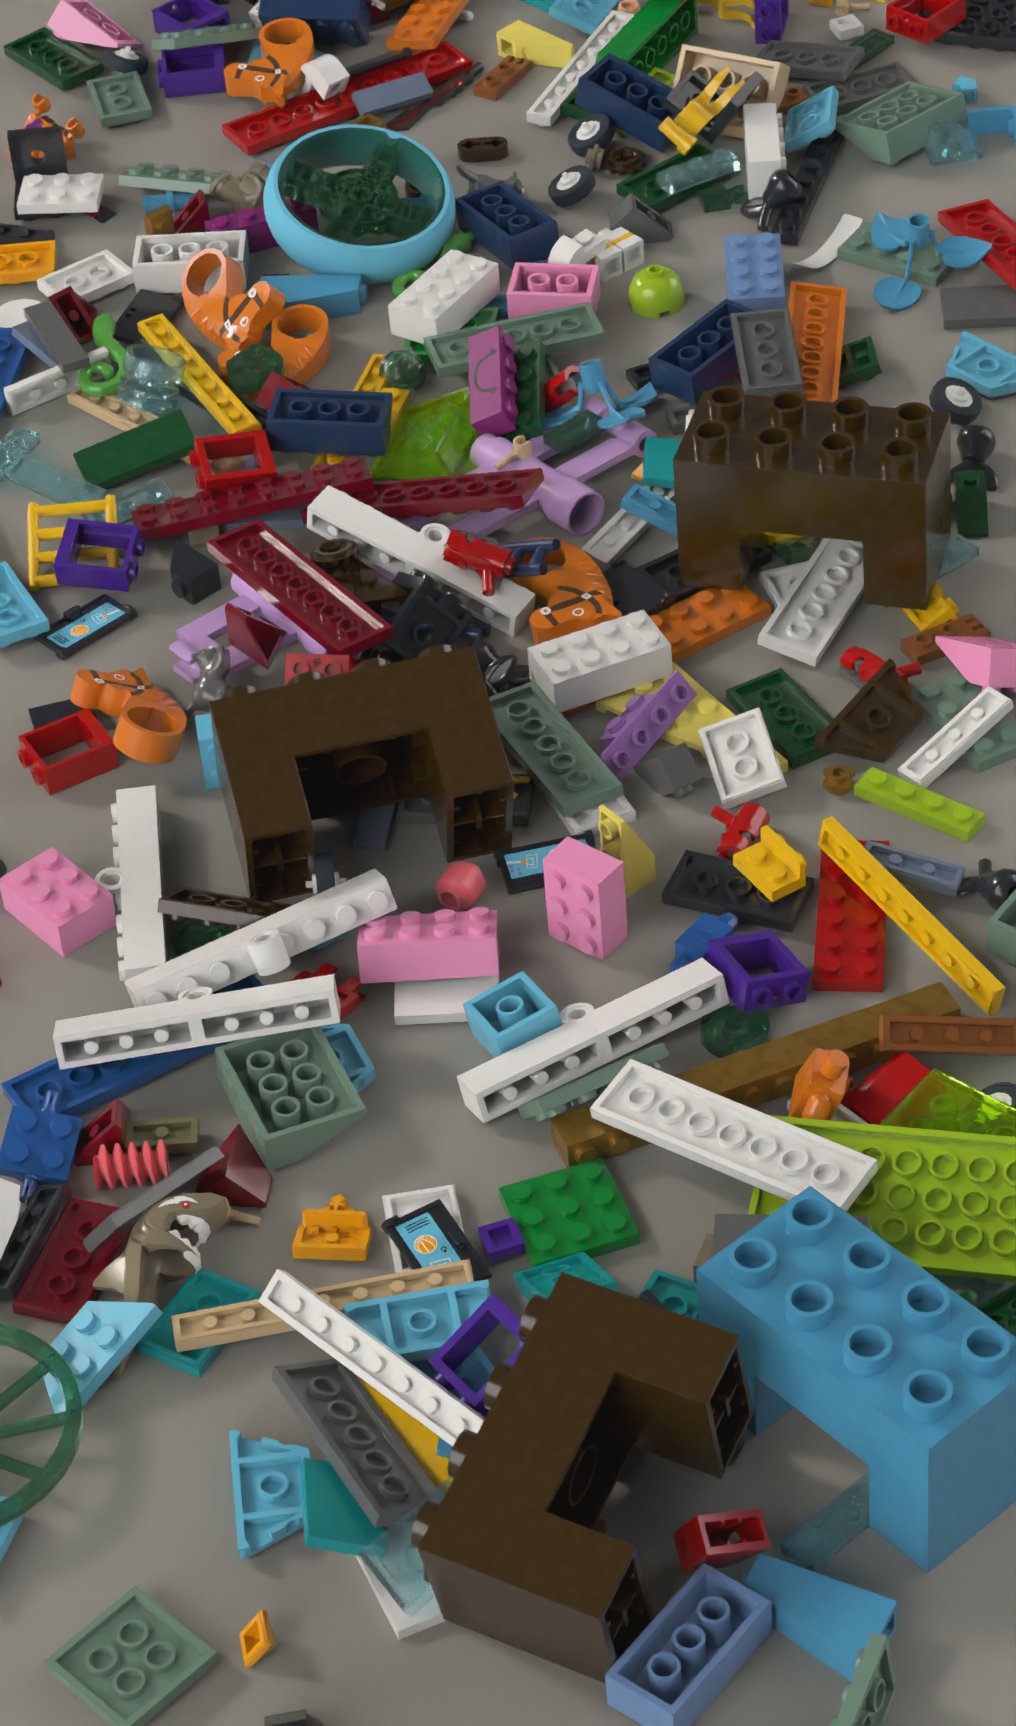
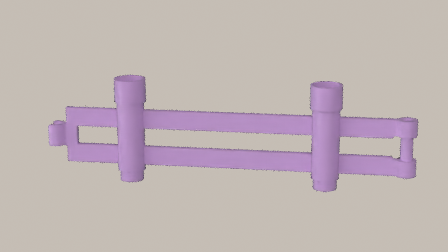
[169,397,657,684]

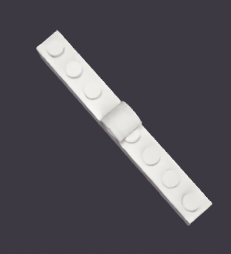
[307,485,536,637]
[95,785,168,982]
[124,869,398,1007]
[457,958,729,1123]
[53,974,340,1070]

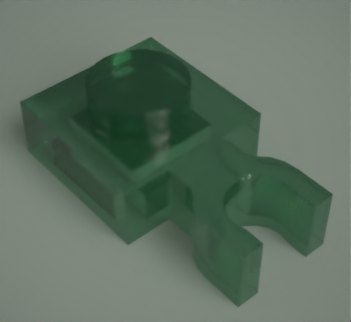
[698,184,748,213]
[772,537,821,565]

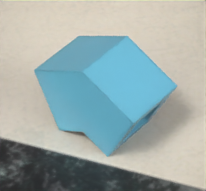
[952,76,977,104]

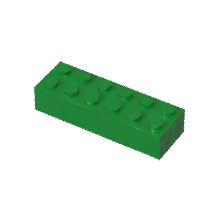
[596,0,698,74]

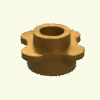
[822,765,856,796]

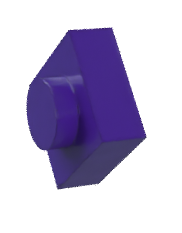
[478,1217,526,1263]

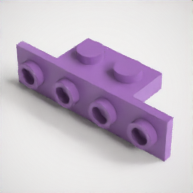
[599,671,697,782]

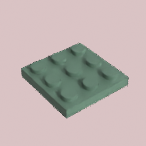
[44,1586,219,1726]

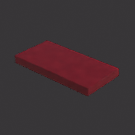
[12,1198,136,1325]

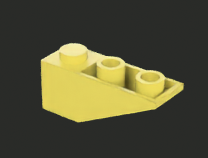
[497,20,574,68]
[598,804,656,898]

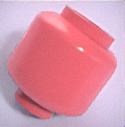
[435,861,486,911]

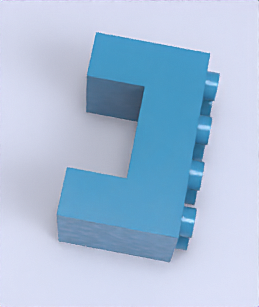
[696,1186,1016,1574]

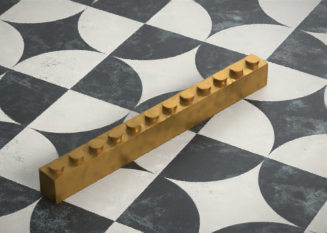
[550,981,961,1168]

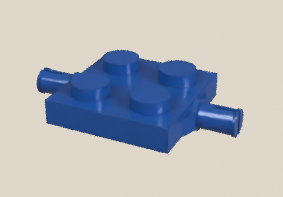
[0,1090,83,1204]

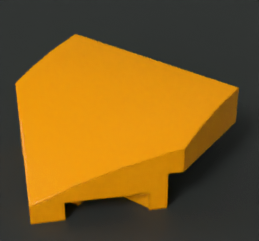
[292,1194,372,1261]

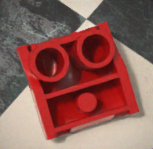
[841,1052,944,1128]

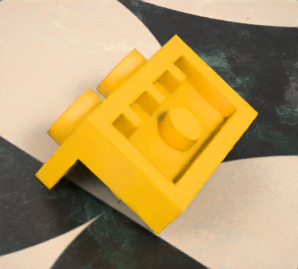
[900,581,960,632]
[733,825,807,902]

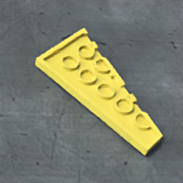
[595,662,788,773]

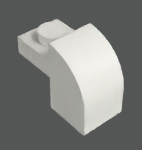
[300,54,350,100]
[548,229,606,264]

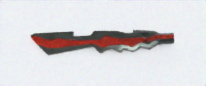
[386,62,484,131]

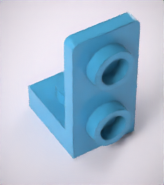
[968,106,1016,146]

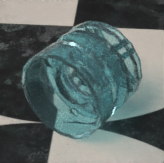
[116,344,186,413]

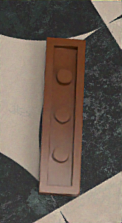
[879,1014,1016,1056]

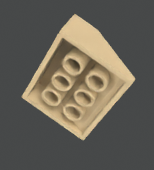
[672,44,791,139]

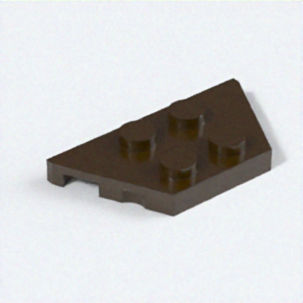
[321,559,409,611]
[813,658,924,763]

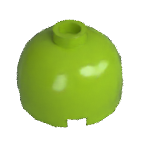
[628,264,685,318]

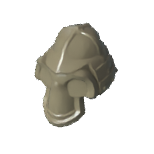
[209,159,286,214]

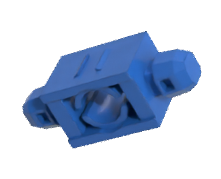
[669,912,738,973]

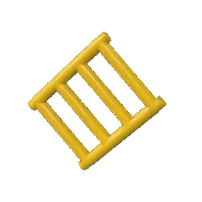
[27,495,119,593]

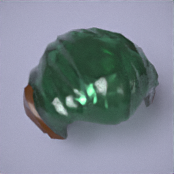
[379,347,427,390]

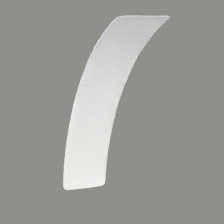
[793,214,863,268]

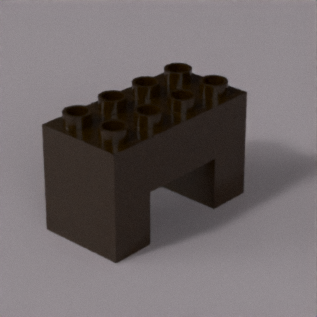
[673,385,951,610]
[209,644,514,901]
[411,1272,754,1684]

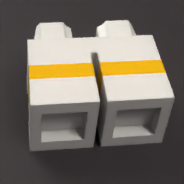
[586,227,644,283]

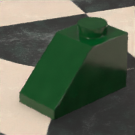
[953,470,989,538]

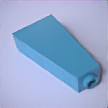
[260,274,367,331]
[740,1553,897,1682]

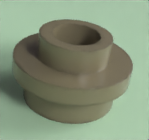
[585,144,605,171]

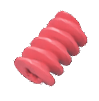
[93,1139,171,1191]

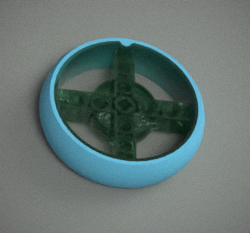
[263,124,456,284]

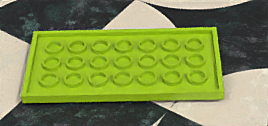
[748,1115,1016,1283]

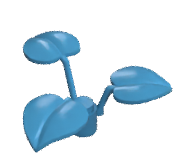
[871,211,992,310]
[544,359,658,429]

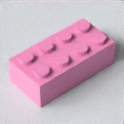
[357,907,500,984]

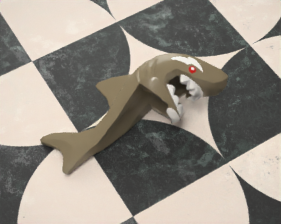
[93,1193,228,1378]

